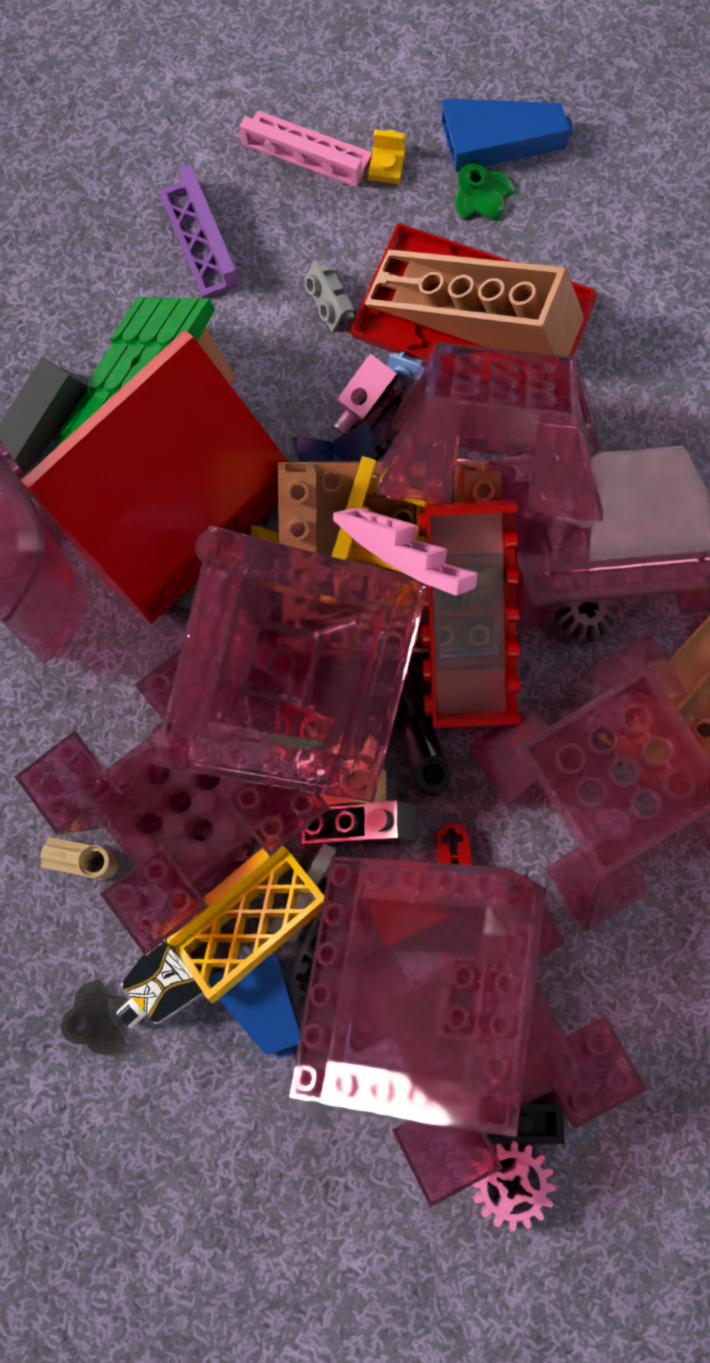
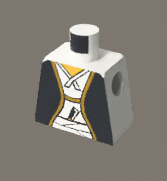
[116,936,204,1029]

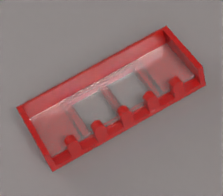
[418,500,521,728]

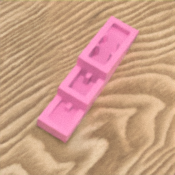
[333,508,478,596]

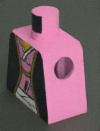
[333,354,403,435]

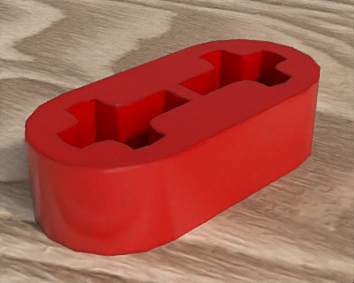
[436,822,473,893]

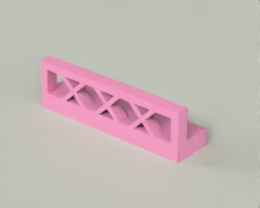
[239,111,372,187]

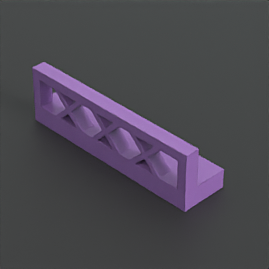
[159,164,239,298]

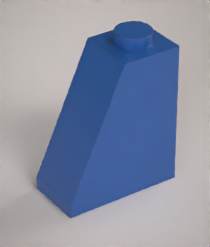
[208,954,305,1059]

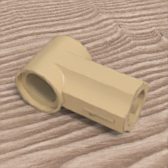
[40,837,118,880]

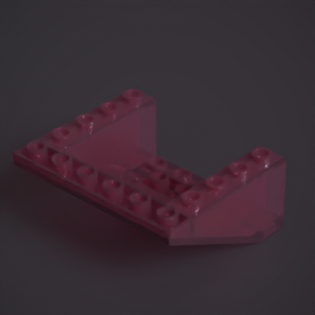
[487,445,710,630]
[290,856,547,1137]

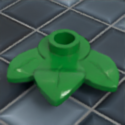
[454,163,515,221]

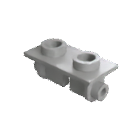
[304,260,356,332]

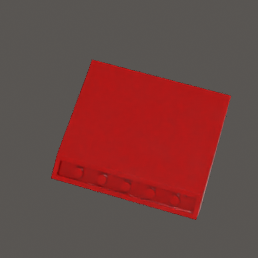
[21,330,289,624]

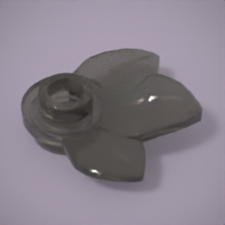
[61,980,129,1055]

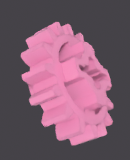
[470,1141,556,1231]

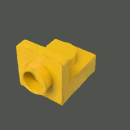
[368,130,406,184]

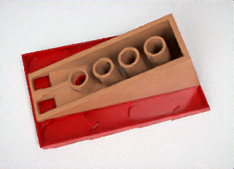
[349,222,597,408]

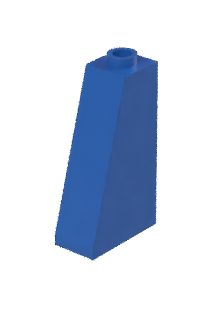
[441,99,572,172]

